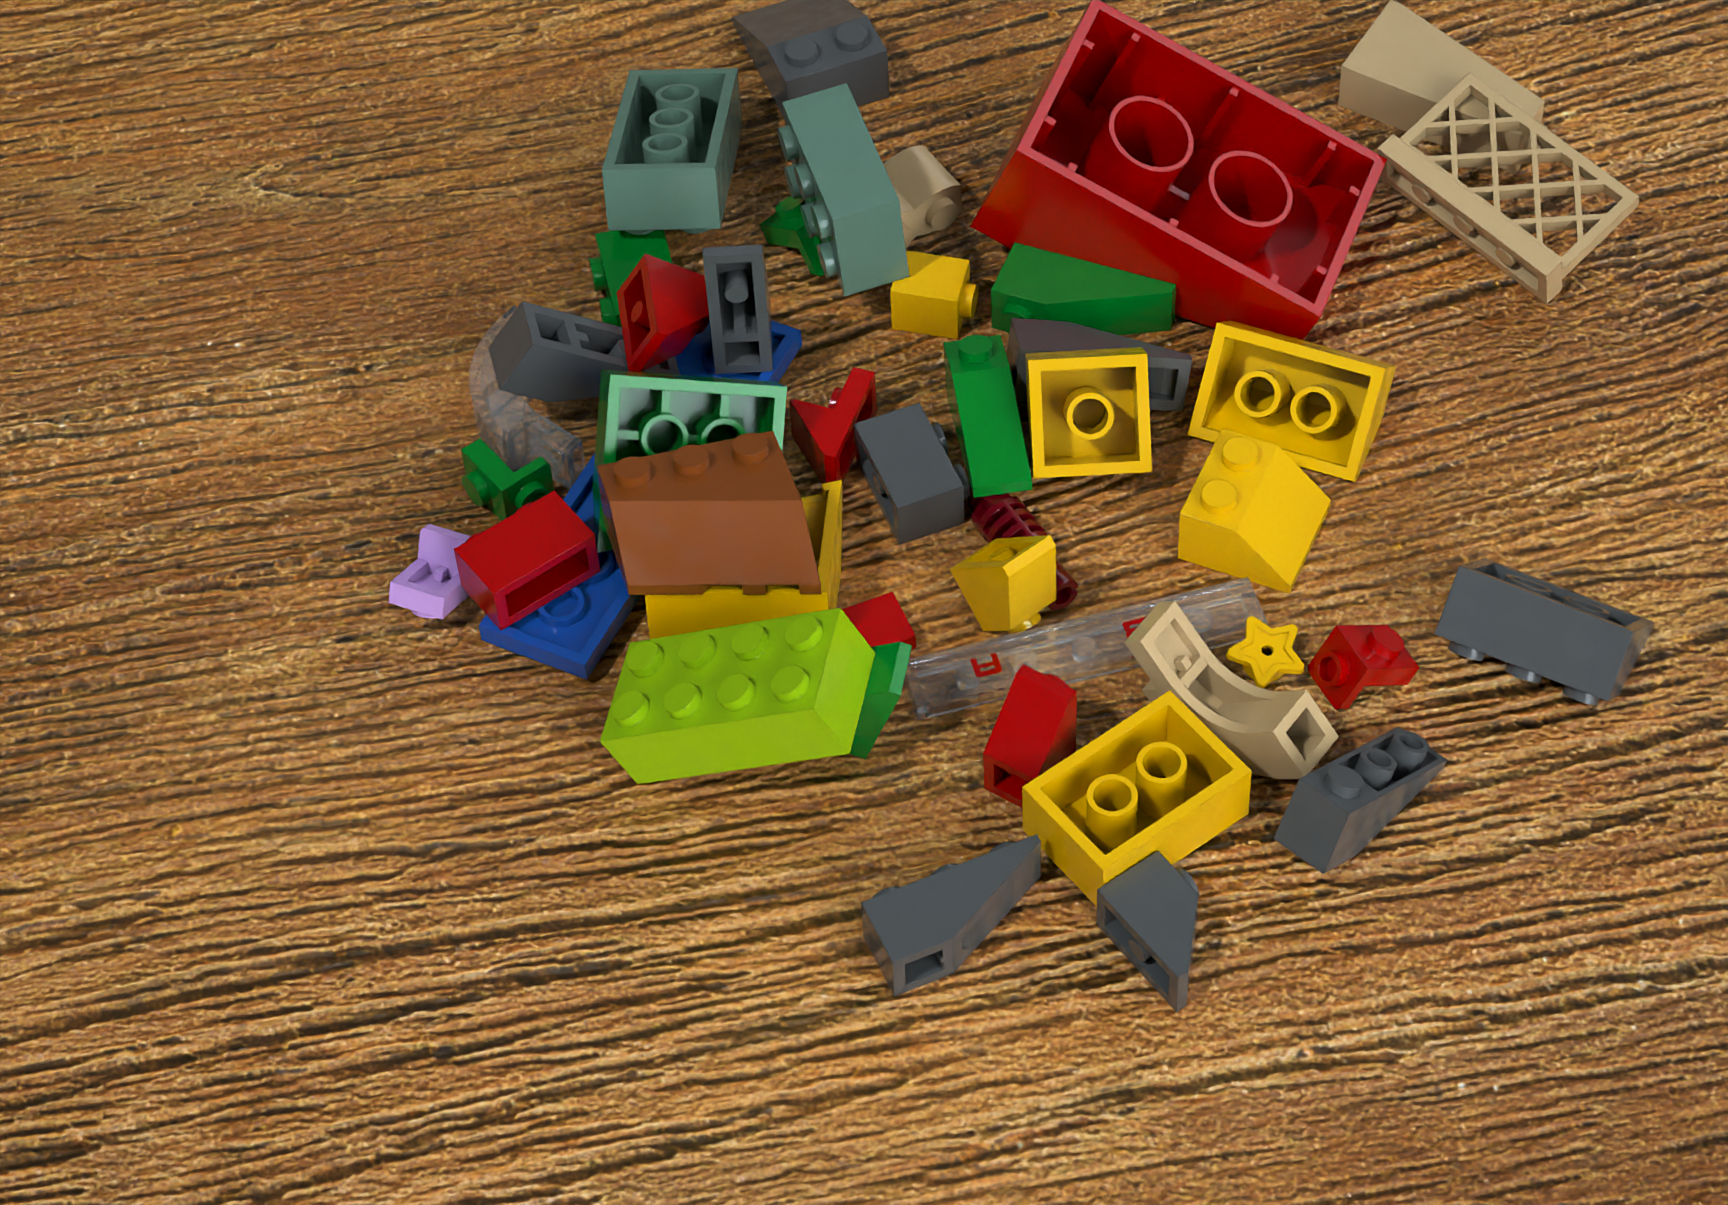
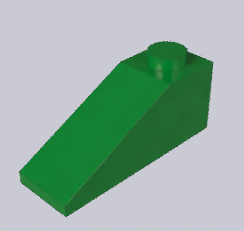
[991,242,1176,335]
[943,335,1032,498]

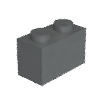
[854,403,971,545]

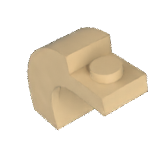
[1124,600,1339,779]

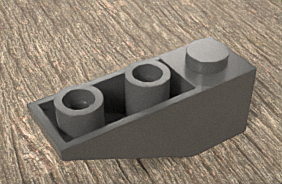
[1274,727,1447,874]
[861,834,1041,997]

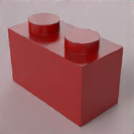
[454,490,601,631]

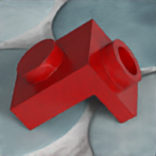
[1307,625,1420,710]

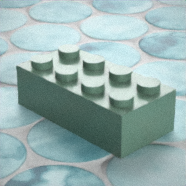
[602,68,742,235]

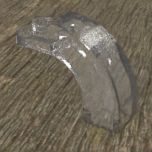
[469,305,586,490]

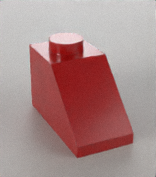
[616,253,710,372]

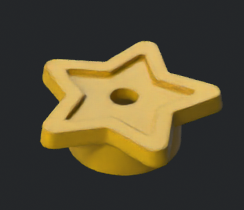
[1226,616,1304,689]

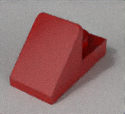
[789,367,877,484]

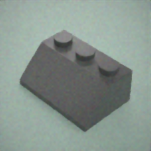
[1435,558,1655,706]

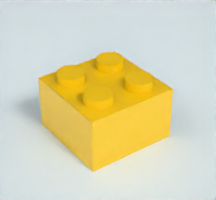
[1025,347,1152,478]

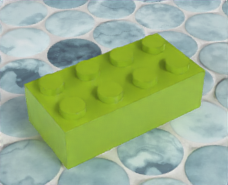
[600,608,875,784]

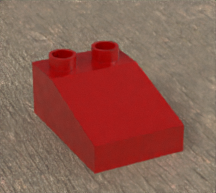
[970,0,1387,340]

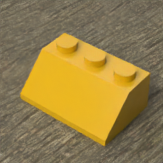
[1187,321,1396,482]

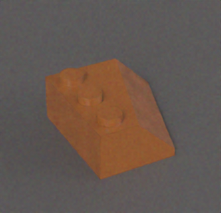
[597,431,822,595]

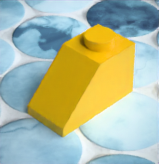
[950,535,1056,635]

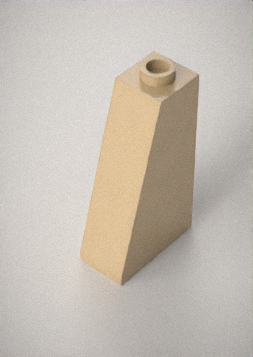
[1338,0,1547,174]

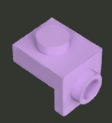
[388,524,471,619]

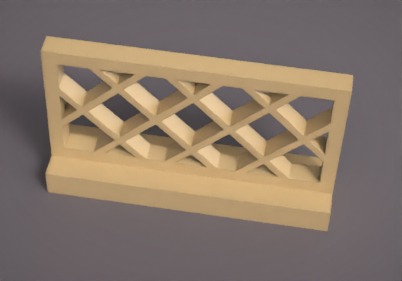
[1378,72,1639,304]

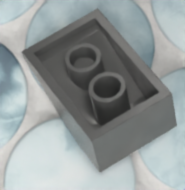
[732,0,889,120]

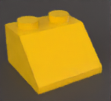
[1178,428,1331,594]

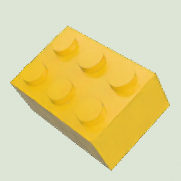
[1022,690,1252,907]

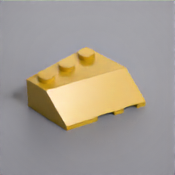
[645,480,843,639]

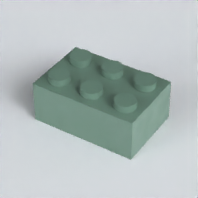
[777,83,909,297]

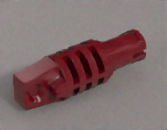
[968,482,1078,610]

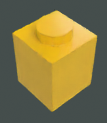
[890,250,978,339]

